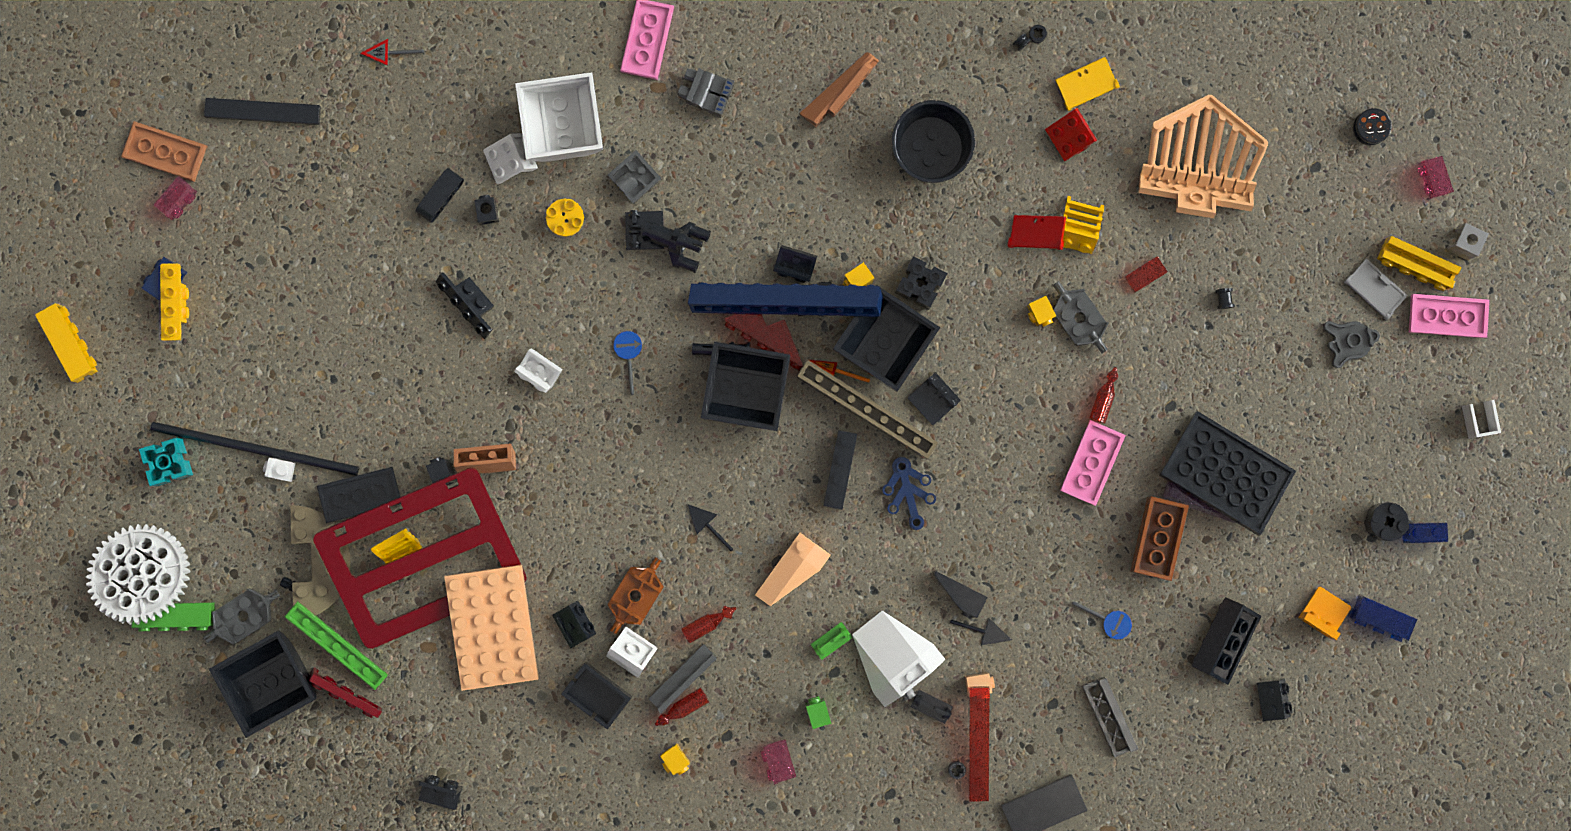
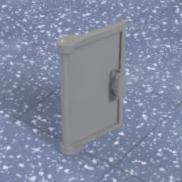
[1344,258,1408,321]

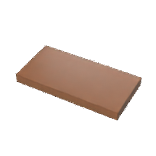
[121,121,207,182]

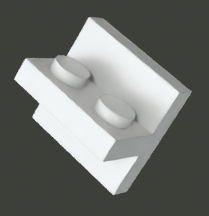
[606,627,658,677]

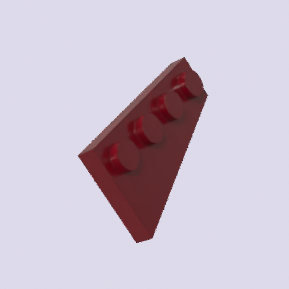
[309,667,382,718]

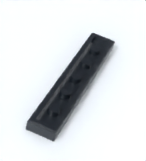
[204,98,321,125]

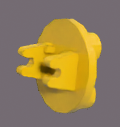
[546,198,584,237]

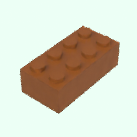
[1130,496,1189,581]

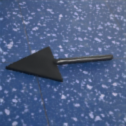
[687,504,733,551]
[950,618,1012,645]

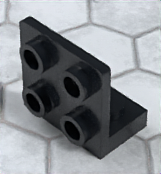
[418,775,463,810]

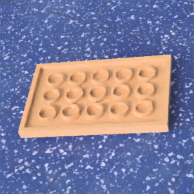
[444,565,539,691]

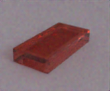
[1125,256,1168,293]

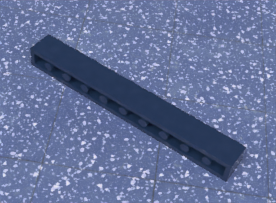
[688,282,882,316]

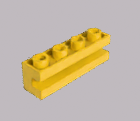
[1377,236,1462,291]
[35,303,98,383]

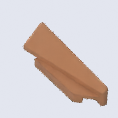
[800,52,879,127]

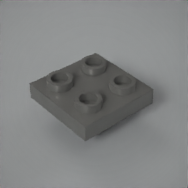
[608,150,662,204]

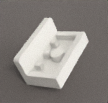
[514,348,563,393]

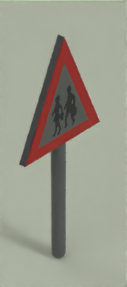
[360,39,424,66]

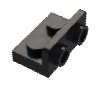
[552,601,596,649]

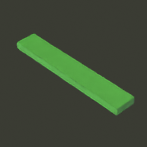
[284,601,388,690]

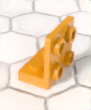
[1298,586,1351,640]

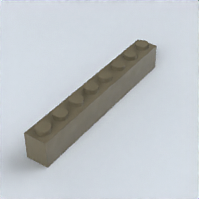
[797,360,938,460]

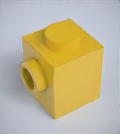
[1027,296,1056,327]
[660,743,690,775]

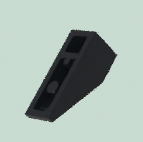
[933,571,988,619]

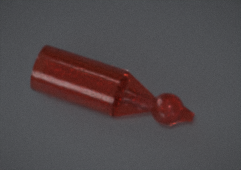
[1089,367,1119,424]
[681,606,736,644]
[655,687,709,726]

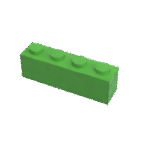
[132,602,215,631]

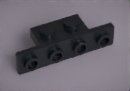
[436,273,494,339]

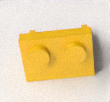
[1063,196,1104,254]
[371,528,422,563]

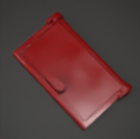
[1008,215,1066,250]

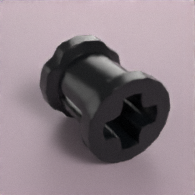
[1215,288,1235,309]

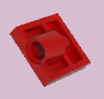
[1045,108,1097,161]

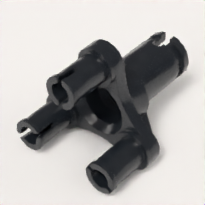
[642,221,711,273]

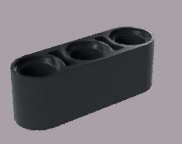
[415,168,464,223]

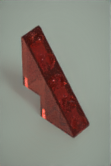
[724,314,803,371]

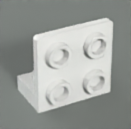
[483,133,538,184]

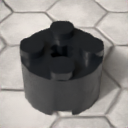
[1364,502,1410,541]

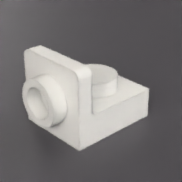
[263,458,296,482]

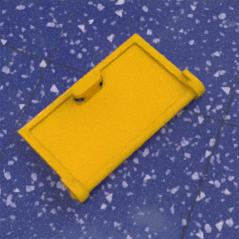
[1055,57,1120,111]

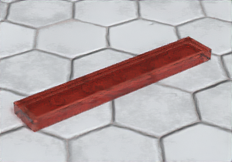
[969,686,990,802]

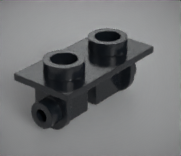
[910,690,953,724]

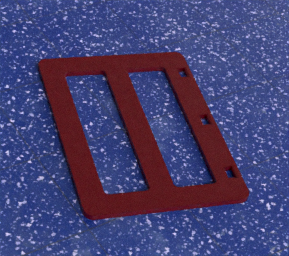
[313,467,526,649]

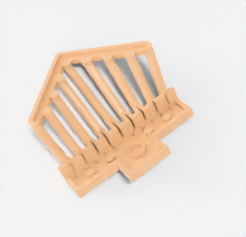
[1139,95,1268,218]

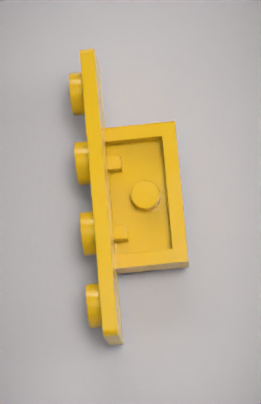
[160,263,189,341]

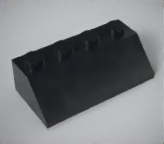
[1192,597,1261,685]

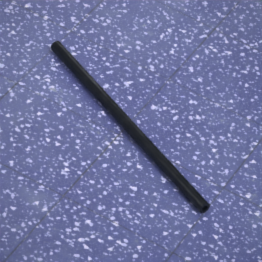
[150,422,359,476]

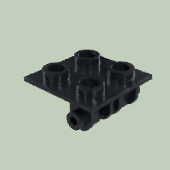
[625,210,664,250]
[907,372,961,426]

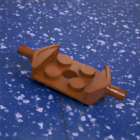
[608,557,664,634]

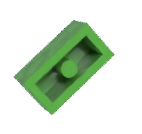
[805,696,832,729]

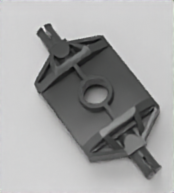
[1052,281,1109,354]
[203,588,280,644]

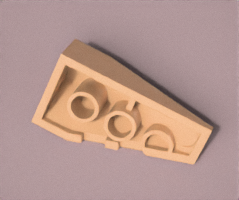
[755,533,831,606]

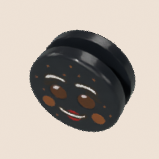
[1353,108,1392,146]

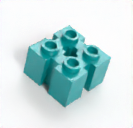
[139,438,193,487]

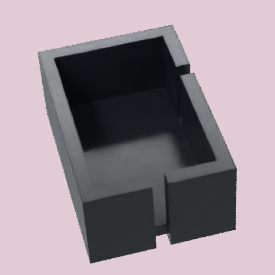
[561,662,632,730]

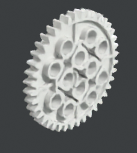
[86,524,190,625]

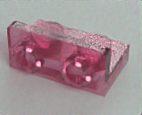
[1418,156,1454,199]
[761,739,796,785]

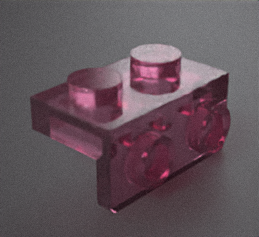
[154,176,198,220]

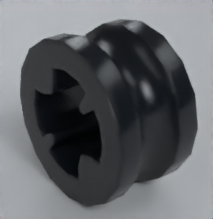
[1029,25,1047,44]
[1013,33,1031,51]
[948,761,966,779]

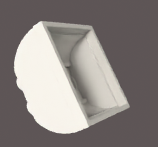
[515,72,603,162]

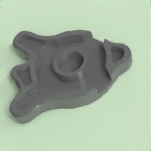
[1323,321,1380,368]

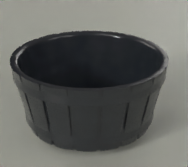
[892,100,975,183]

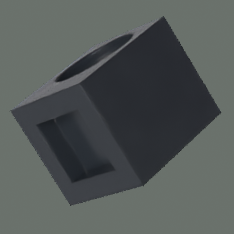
[474,195,499,225]

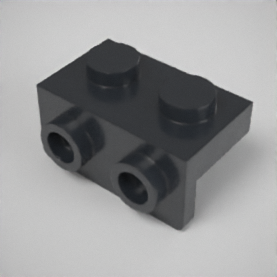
[773,245,818,283]
[1257,678,1292,721]

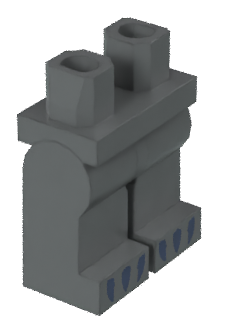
[677,68,734,118]

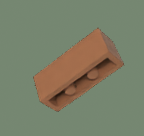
[454,444,516,474]

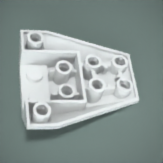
[852,611,945,707]

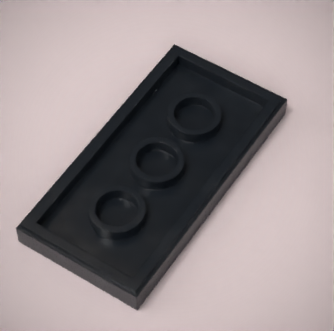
[317,467,401,523]
[1001,774,1088,831]

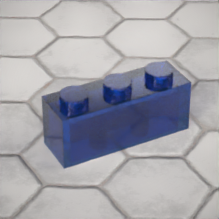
[1350,596,1418,642]

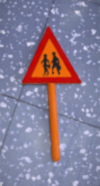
[809,360,870,383]

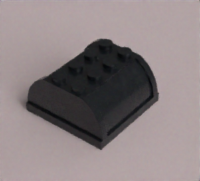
[833,285,940,392]
[701,342,791,432]
[209,630,317,738]

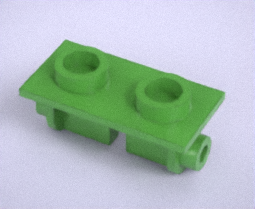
[810,622,853,660]

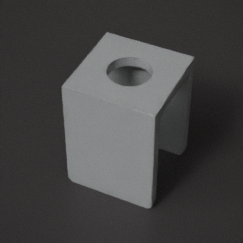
[1446,223,1489,260]

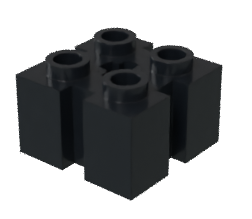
[895,256,948,310]

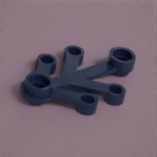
[882,457,936,530]

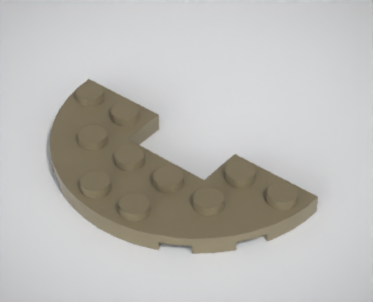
[290,505,351,616]

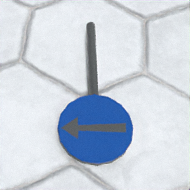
[614,331,642,395]
[1072,601,1132,639]

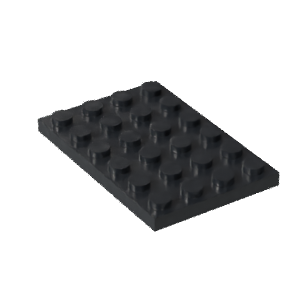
[1159,411,1296,536]

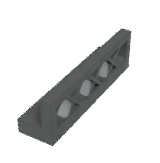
[649,644,717,713]
[1082,677,1138,757]

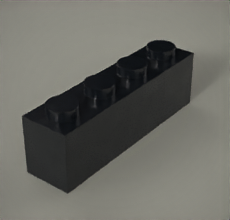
[823,430,857,510]

